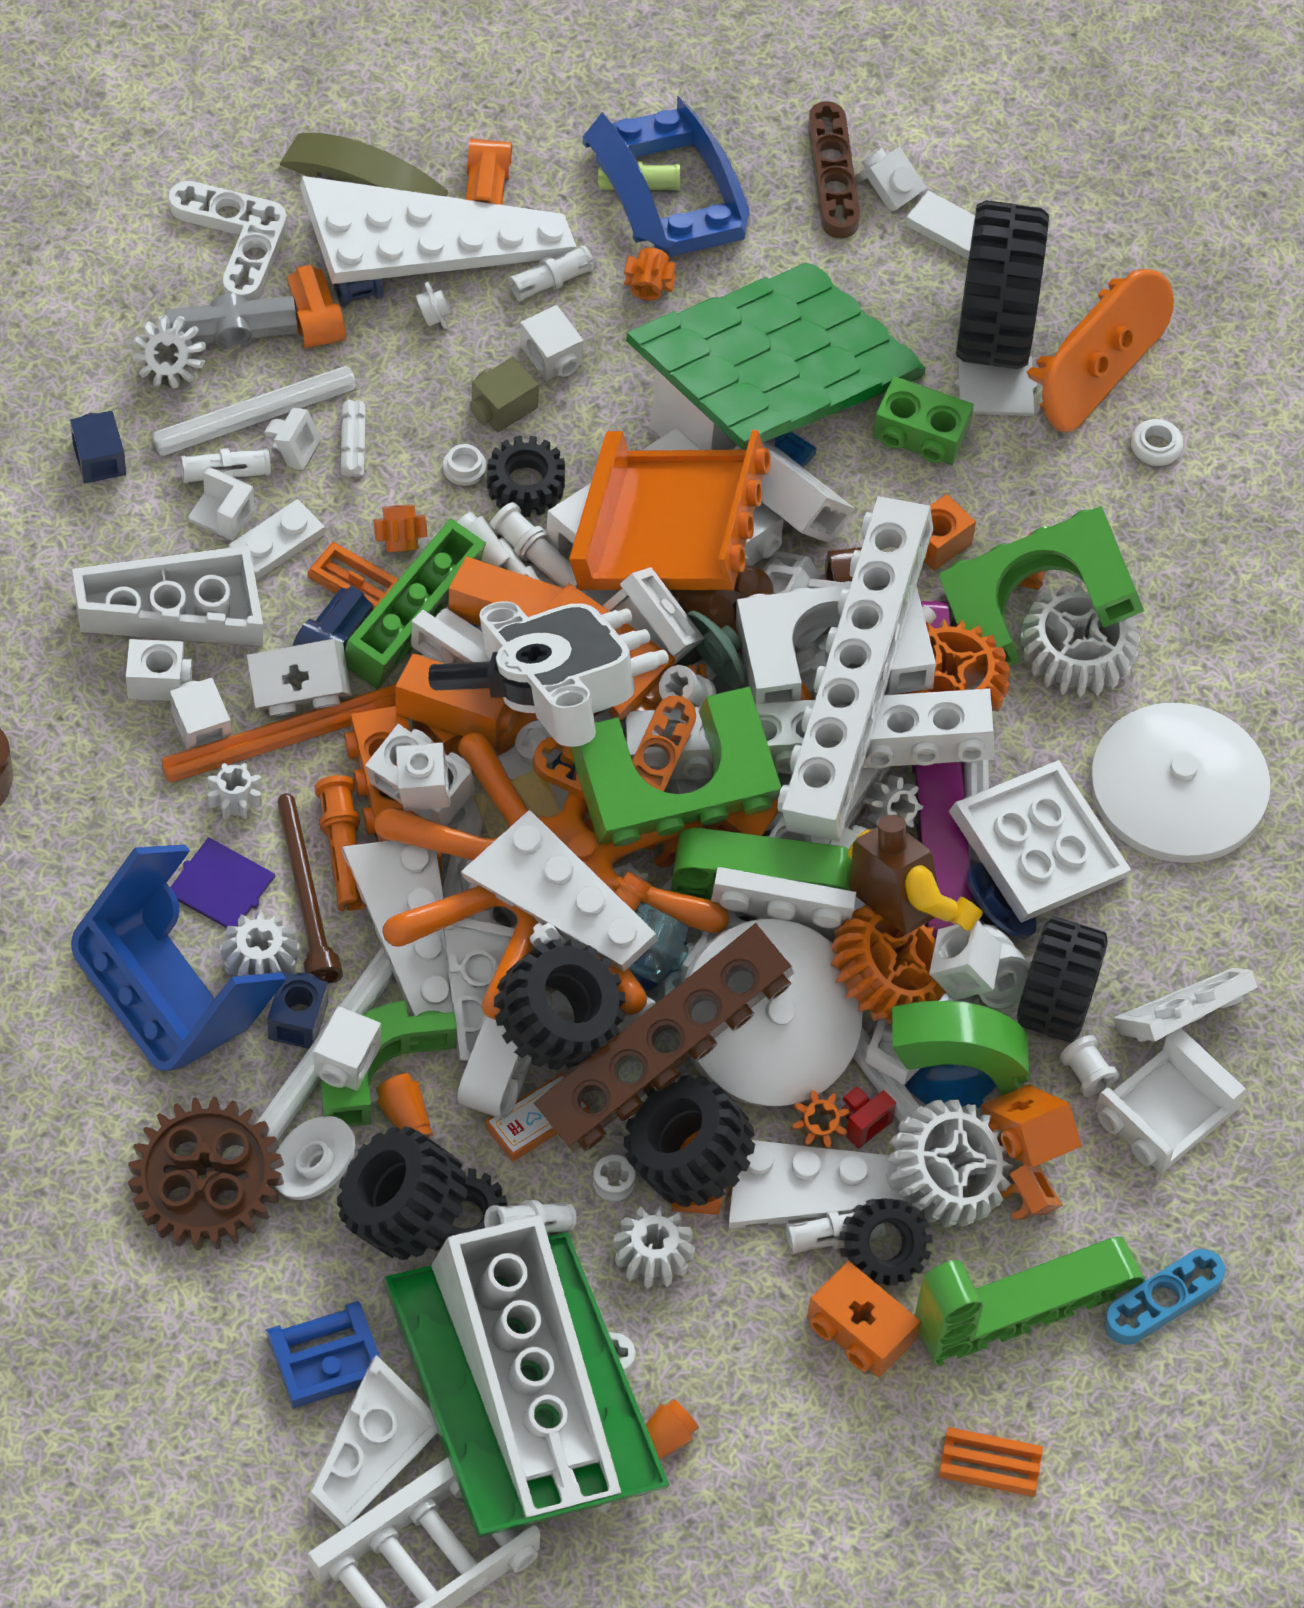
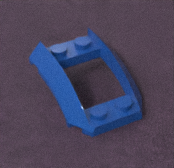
[582,95,750,257]

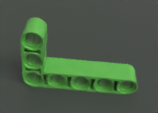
[915,1236,1145,1366]

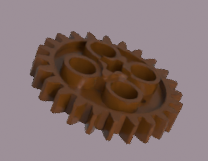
[128,1097,284,1250]

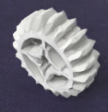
[1020,584,1140,698]
[886,1099,1014,1228]

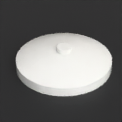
[1090,703,1270,863]
[683,919,863,1107]

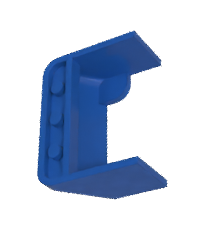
[71,844,286,1071]

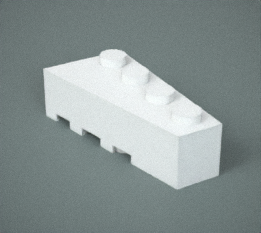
[72,545,263,646]

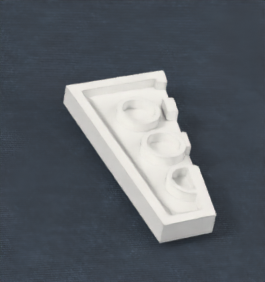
[461,810,658,971]
[342,840,453,1016]
[728,1140,912,1229]

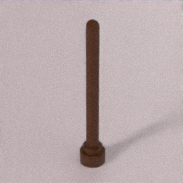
[277,793,343,984]

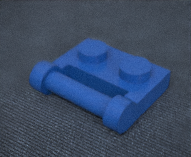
[266,1301,381,1409]

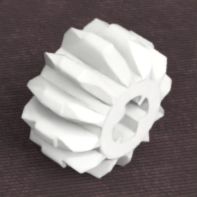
[132,315,206,389]
[220,909,300,976]
[613,1205,695,1290]

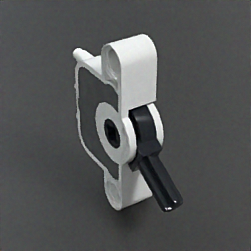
[428,601,669,747]

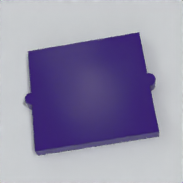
[170,837,275,928]

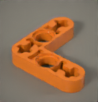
[532,695,697,799]

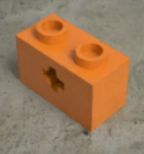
[980,1084,1082,1168]
[807,1260,921,1378]

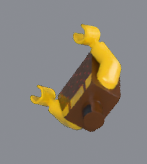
[848,815,983,935]

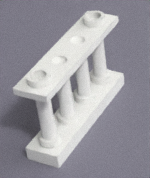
[308,1457,540,1608]

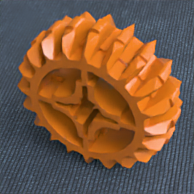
[893,618,1010,711]
[830,904,946,1025]

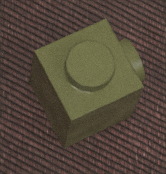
[470,357,539,433]

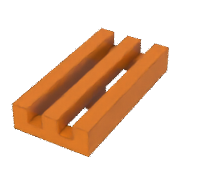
[307,541,399,610]
[938,1427,1044,1497]

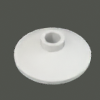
[275,1116,355,1200]

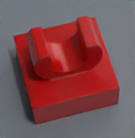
[841,1086,897,1149]

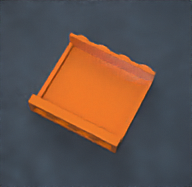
[569,430,771,590]

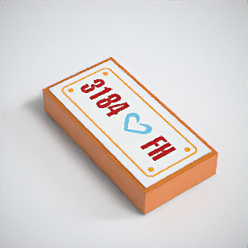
[485,1073,589,1162]

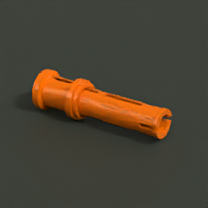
[314,775,366,912]

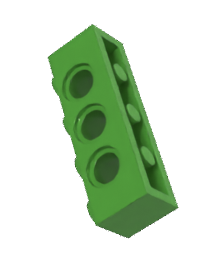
[345,518,486,689]

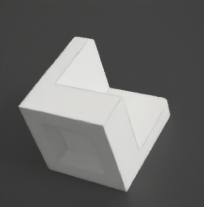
[189,467,254,541]

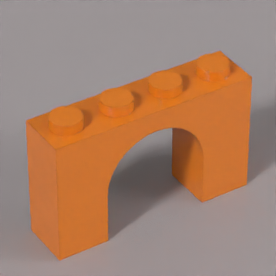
[395,556,563,747]

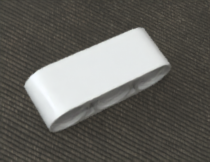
[457,990,552,1119]

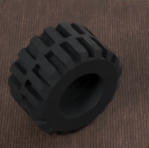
[1017,916,1108,1043]
[494,939,626,1070]
[624,1075,755,1207]
[337,1126,467,1260]

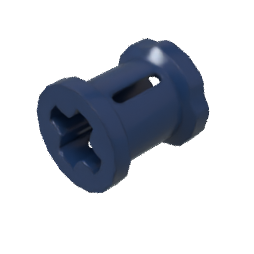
[333,278,384,307]

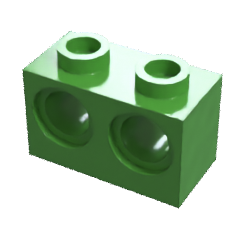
[872,376,974,465]

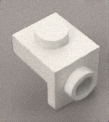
[855,147,927,212]

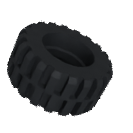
[956,200,1049,369]

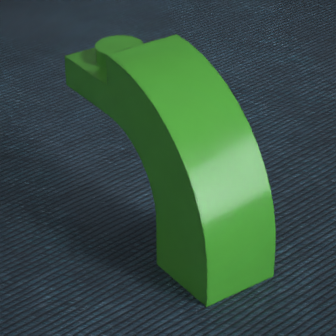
[321,1000,457,1127]
[892,1001,1030,1095]

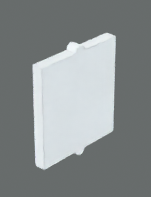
[954,356,1037,416]

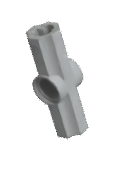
[165,293,297,349]

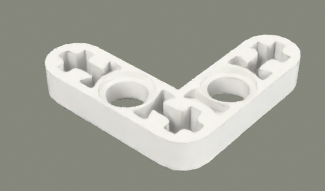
[169,181,287,301]

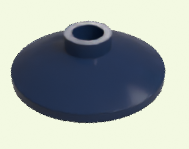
[967,862,1037,939]

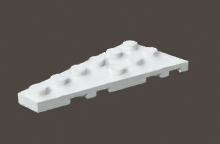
[300,176,576,284]

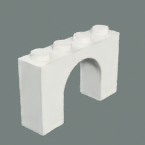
[736,581,936,704]

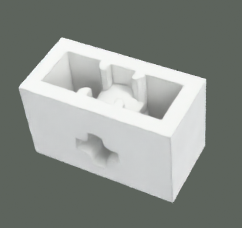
[247,639,352,717]

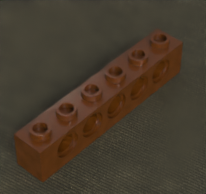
[534,923,794,1153]

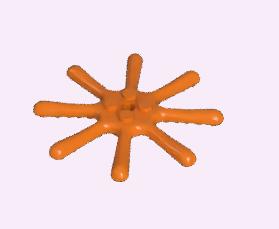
[374,732,729,1020]

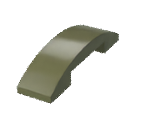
[280,133,448,197]

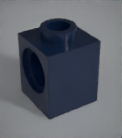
[70,410,126,484]
[267,971,329,1049]

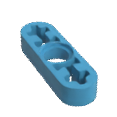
[1104,1249,1225,1345]

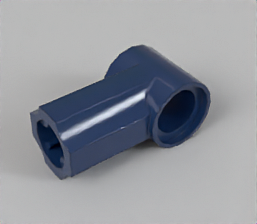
[292,586,373,652]

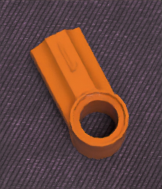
[466,138,512,205]
[287,264,346,349]

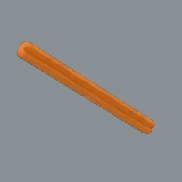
[162,683,397,782]

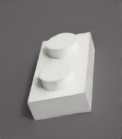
[229,499,325,581]

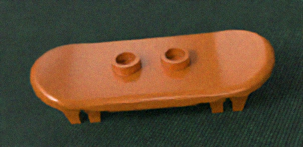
[1026,268,1174,433]

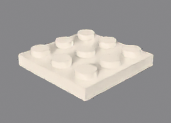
[949,760,1131,923]

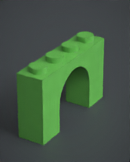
[938,506,1145,666]
[570,686,782,847]

